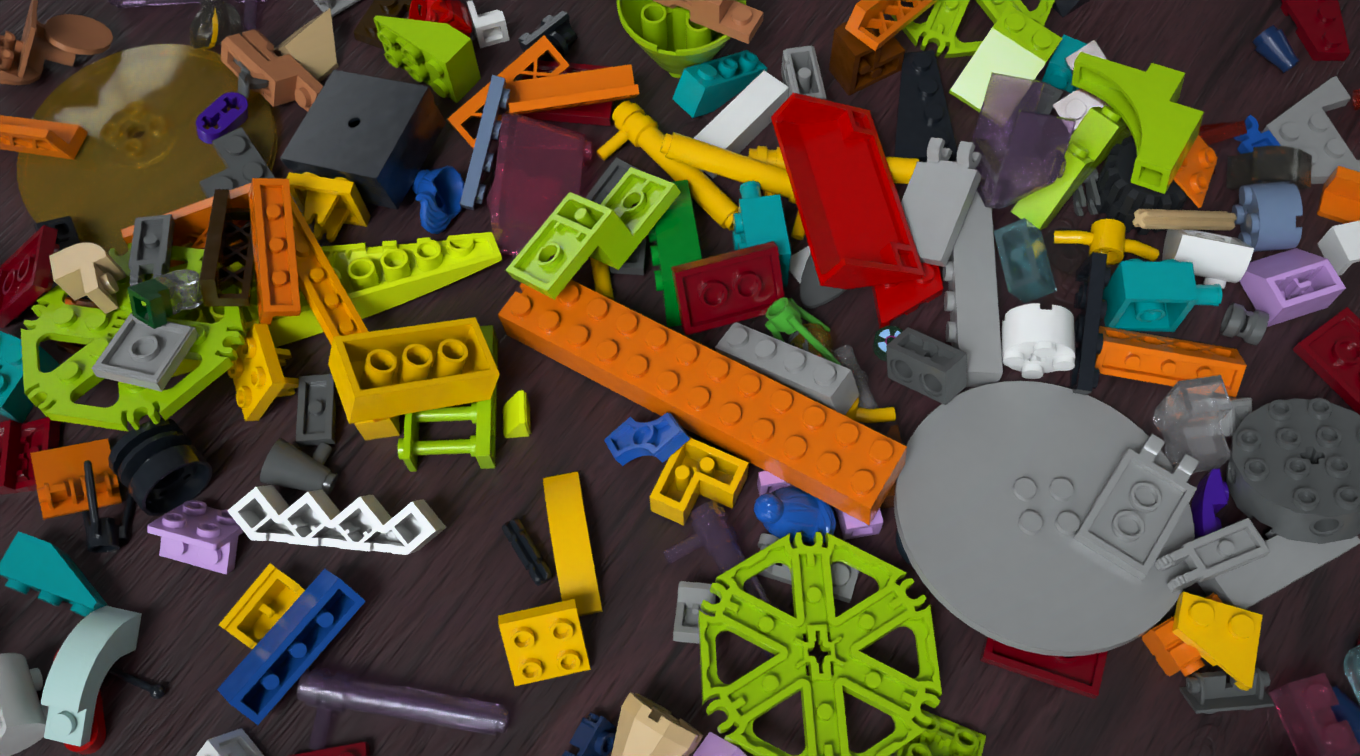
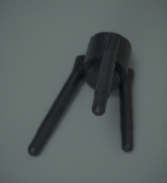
[82,460,135,553]

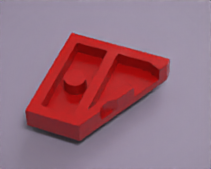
[872,262,943,329]

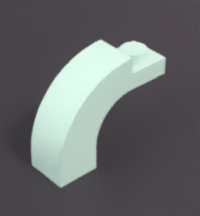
[40,606,142,747]

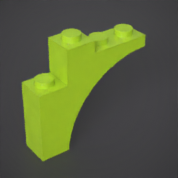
[1071,52,1204,194]
[1011,105,1132,231]

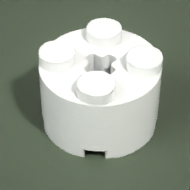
[1002,303,1075,379]

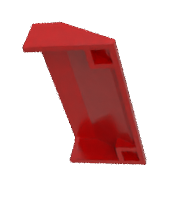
[771,92,925,289]

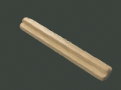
[1132,209,1237,231]

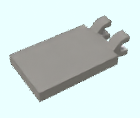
[901,137,982,267]
[1074,434,1199,580]

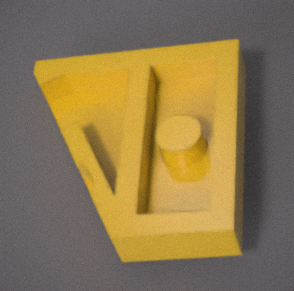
[1172,591,1263,691]

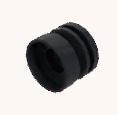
[108,418,212,516]

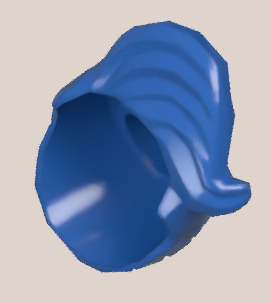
[412,165,464,234]
[754,487,836,545]

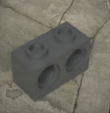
[886,327,967,405]

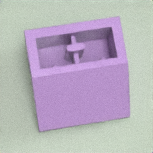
[1239,248,1346,327]

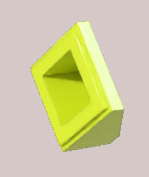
[503,390,531,438]

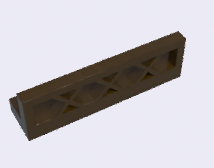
[199,189,254,306]

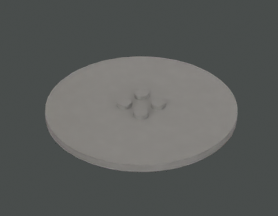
[894,381,1195,657]

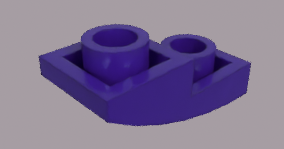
[1191,469,1229,539]

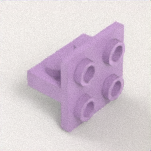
[147,500,244,575]

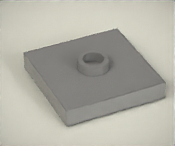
[91,313,199,392]

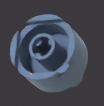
[1231,182,1303,252]

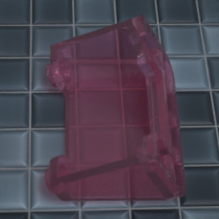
[491,113,593,255]

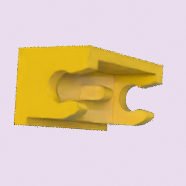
[219,563,305,649]

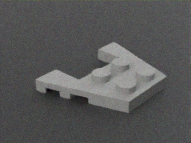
[1262,76,1360,184]

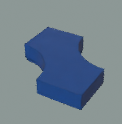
[604,412,690,466]

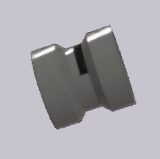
[1220,302,1269,346]

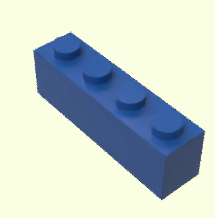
[217,569,365,725]

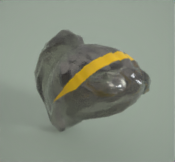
[189,0,244,49]

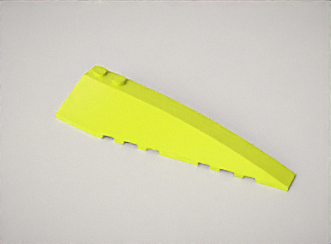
[147,232,502,377]

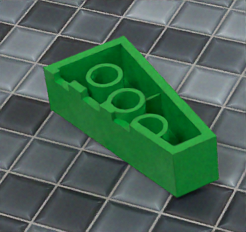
[648,180,702,327]

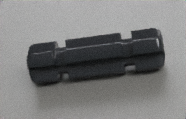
[502,518,553,586]

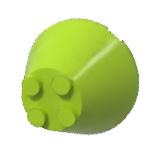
[617,0,746,78]

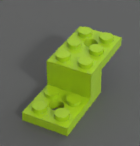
[506,167,681,300]

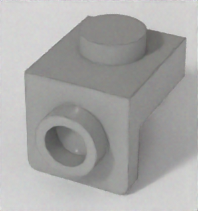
[673,581,716,644]

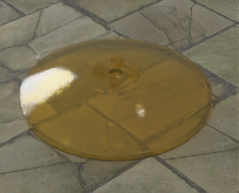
[17,44,277,256]

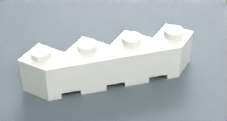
[228,485,446,555]

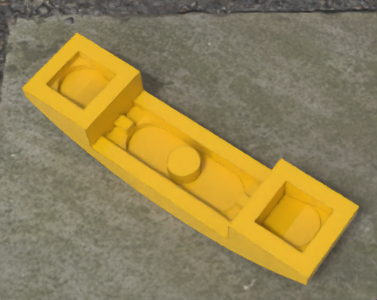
[543,471,603,616]

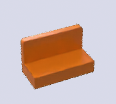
[1317,166,1360,224]

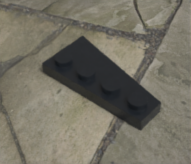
[894,50,957,162]
[1069,252,1111,395]

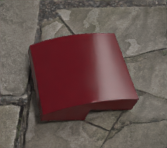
[0,417,61,494]

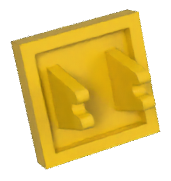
[287,172,370,242]
[227,323,299,421]
[498,599,591,686]

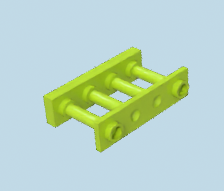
[398,325,498,472]

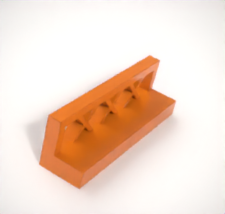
[845,0,938,51]
[447,35,570,149]
[505,64,639,116]
[0,115,88,160]
[249,178,301,325]
[121,183,251,267]
[1095,326,1247,397]

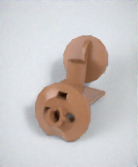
[0,0,113,86]

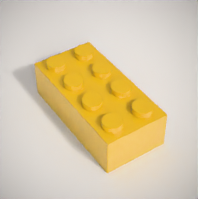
[328,317,500,424]

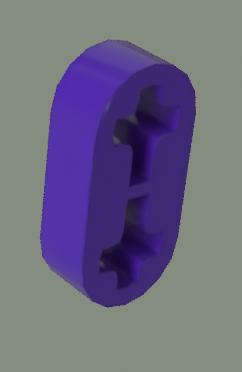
[196,92,248,144]

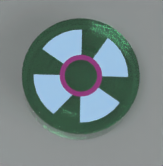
[872,326,903,362]

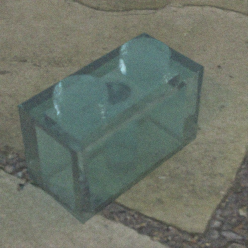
[994,218,1057,303]

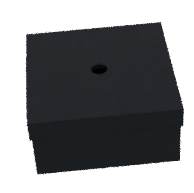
[280,70,446,210]

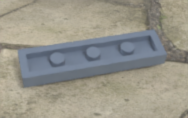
[460,75,510,210]

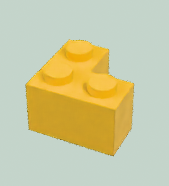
[650,438,749,526]

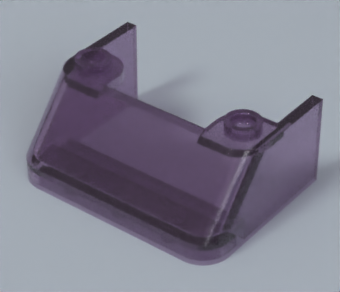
[971,72,1076,210]

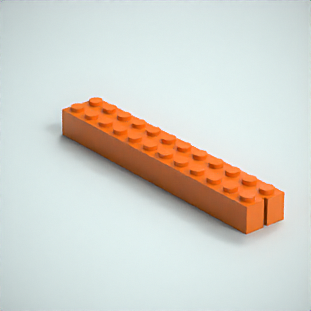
[498,280,907,525]

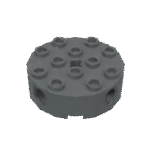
[1226,398,1360,544]

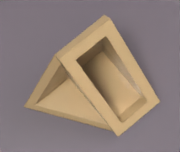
[274,8,339,83]

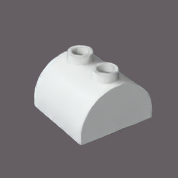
[1162,229,1254,289]
[0,653,49,756]

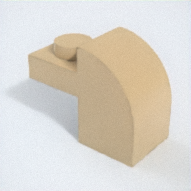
[49,242,126,314]

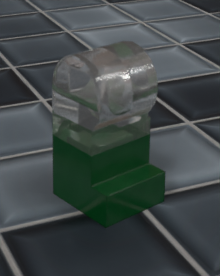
[127,269,203,329]

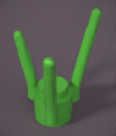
[765,297,841,365]

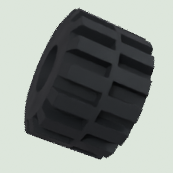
[1095,136,1188,235]

